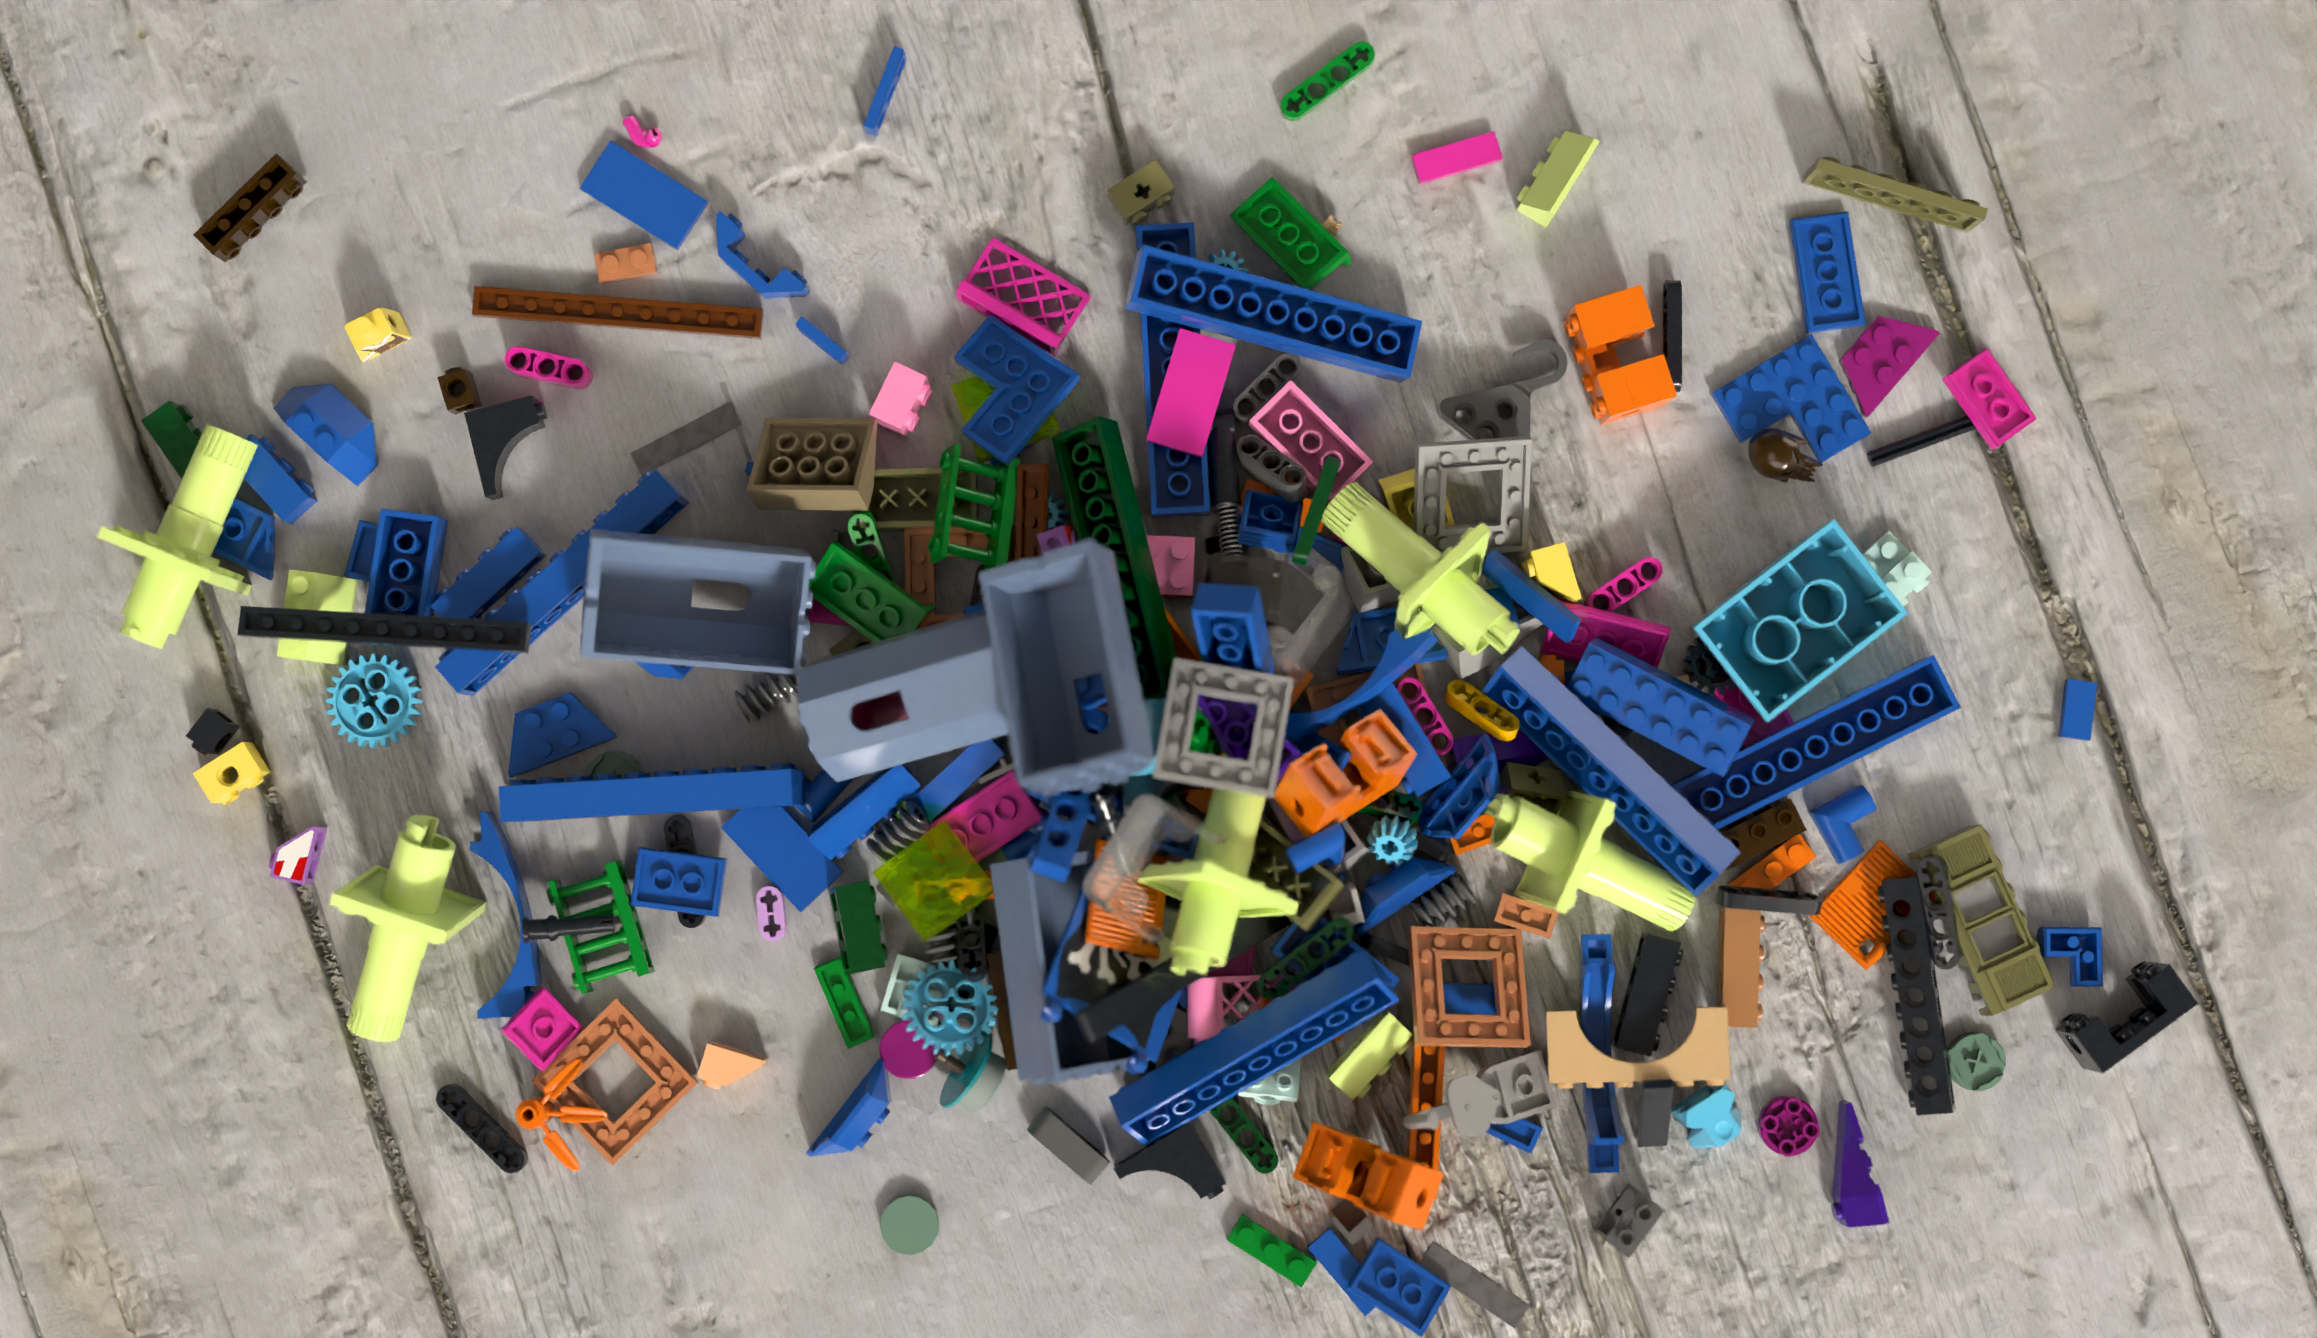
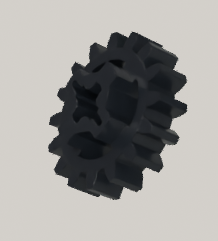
[1682,636,1736,695]

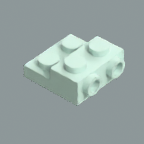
[1862,531,1932,607]

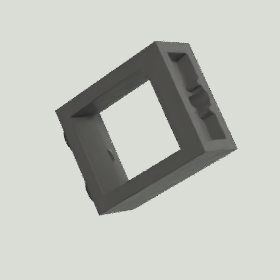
[1593,1183,1665,1259]

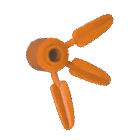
[516,1059,608,1171]

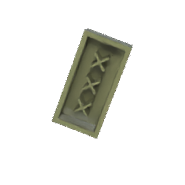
[859,467,979,532]
[1248,820,1345,934]

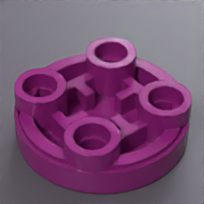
[879,1020,937,1079]
[1758,1096,1820,1157]

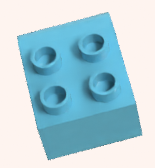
[1692,519,1908,722]

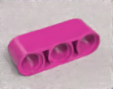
[504,346,593,389]
[1584,557,1663,612]
[1395,678,1453,755]

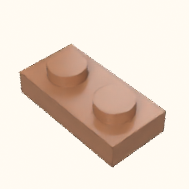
[594,243,658,284]
[1493,893,1558,939]

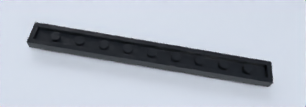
[237,606,531,654]

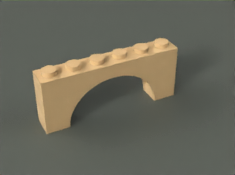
[1546,1006,1731,1089]

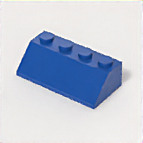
[1355,682,1451,797]
[807,763,921,860]

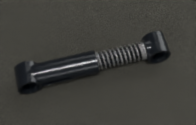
[1207,409,1249,586]

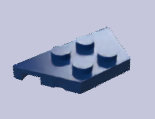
[213,497,275,581]
[1336,607,1448,675]
[508,693,617,778]

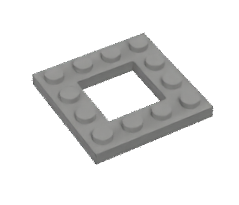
[1413,436,1532,554]
[1153,658,1294,798]

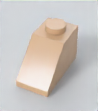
[696,1041,768,1089]

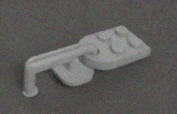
[1402,1050,1557,1138]

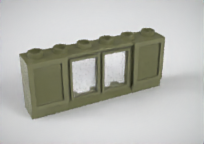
[1908,824,2055,1016]

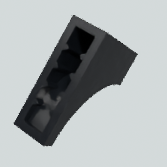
[464,395,547,500]
[1117,774,1205,834]
[1114,1121,1226,1199]

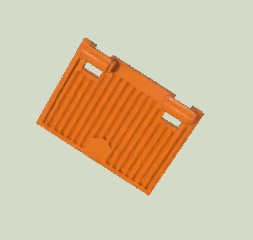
[1085,838,1169,960]
[1808,840,1936,970]

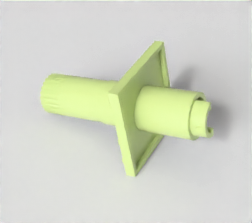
[97,424,258,649]
[1321,482,1520,655]
[1132,751,1298,975]
[1483,790,1696,931]
[330,815,486,1042]

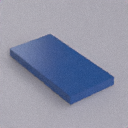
[579,140,708,251]
[1789,211,1866,334]
[721,807,844,912]

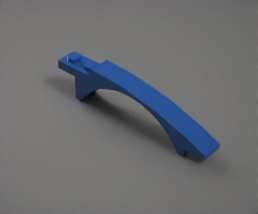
[1221,629,1438,751]
[470,811,542,1046]
[1580,934,1624,1173]

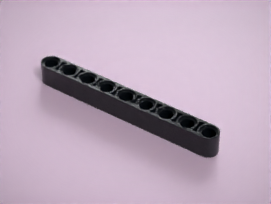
[1074,915,1291,1043]

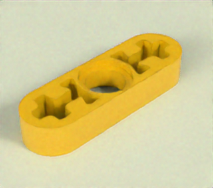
[1444,680,1520,741]

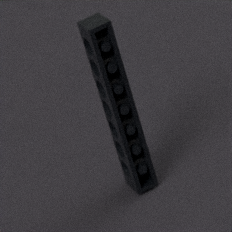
[1878,875,1956,1116]

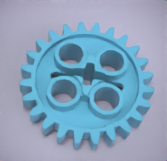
[325,654,423,749]
[901,960,998,1056]

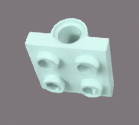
[881,953,942,1026]
[1238,1058,1301,1105]

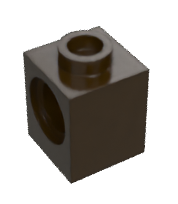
[437,367,482,415]

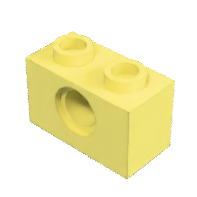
[193,742,270,805]

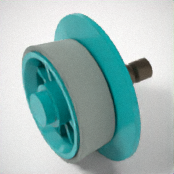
[935,1036,1007,1114]

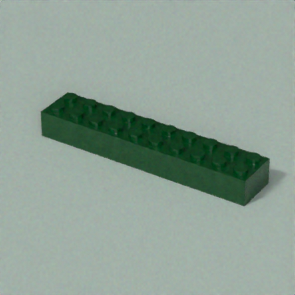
[1051,416,1177,700]

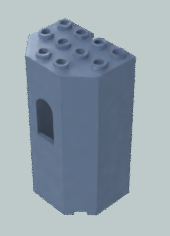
[580,529,816,675]
[979,539,1155,796]
[797,609,1009,782]
[990,850,1149,1085]

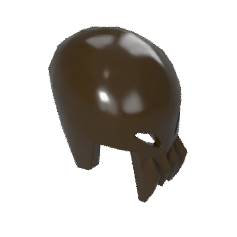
[1748,428,1823,483]

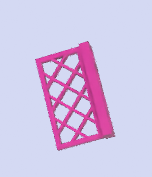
[956,237,1091,357]

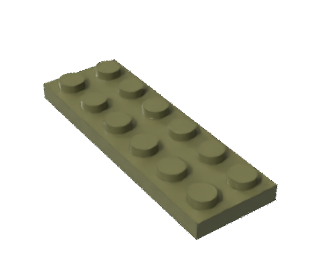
[1802,157,1988,233]

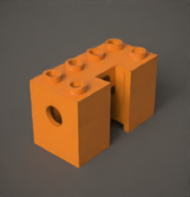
[1563,285,1677,425]
[1274,708,1417,838]
[1292,1121,1444,1230]

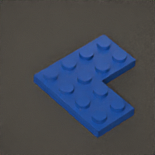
[954,314,1081,466]
[1711,334,1871,463]

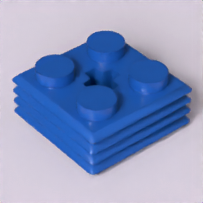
[1237,490,1304,553]

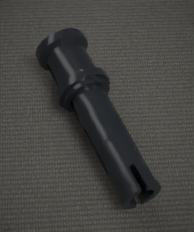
[1088,787,1135,875]
[522,913,615,943]

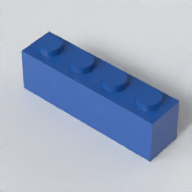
[431,527,546,619]

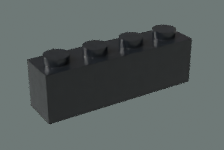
[1612,932,1683,1057]

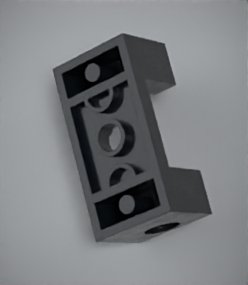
[2055,961,2199,1073]

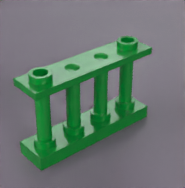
[928,443,1020,571]
[547,860,655,994]

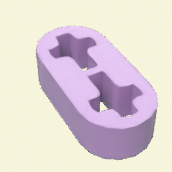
[756,886,787,941]

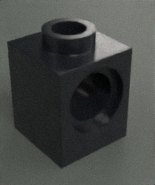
[186,708,240,755]

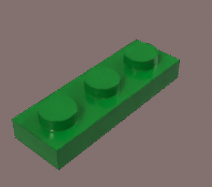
[1226,1214,1317,1288]

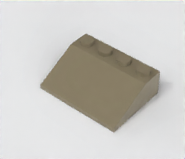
[747,418,877,511]

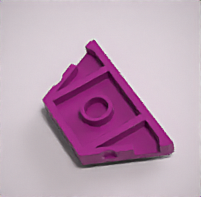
[1839,316,1940,418]

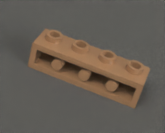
[1716,907,1765,1028]

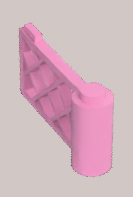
[1187,973,1297,1044]

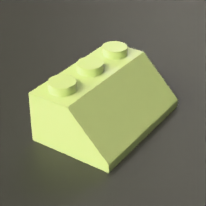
[1517,131,1600,228]
[277,569,357,666]
[1325,1009,1413,1100]

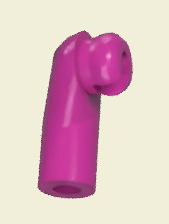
[622,115,662,148]

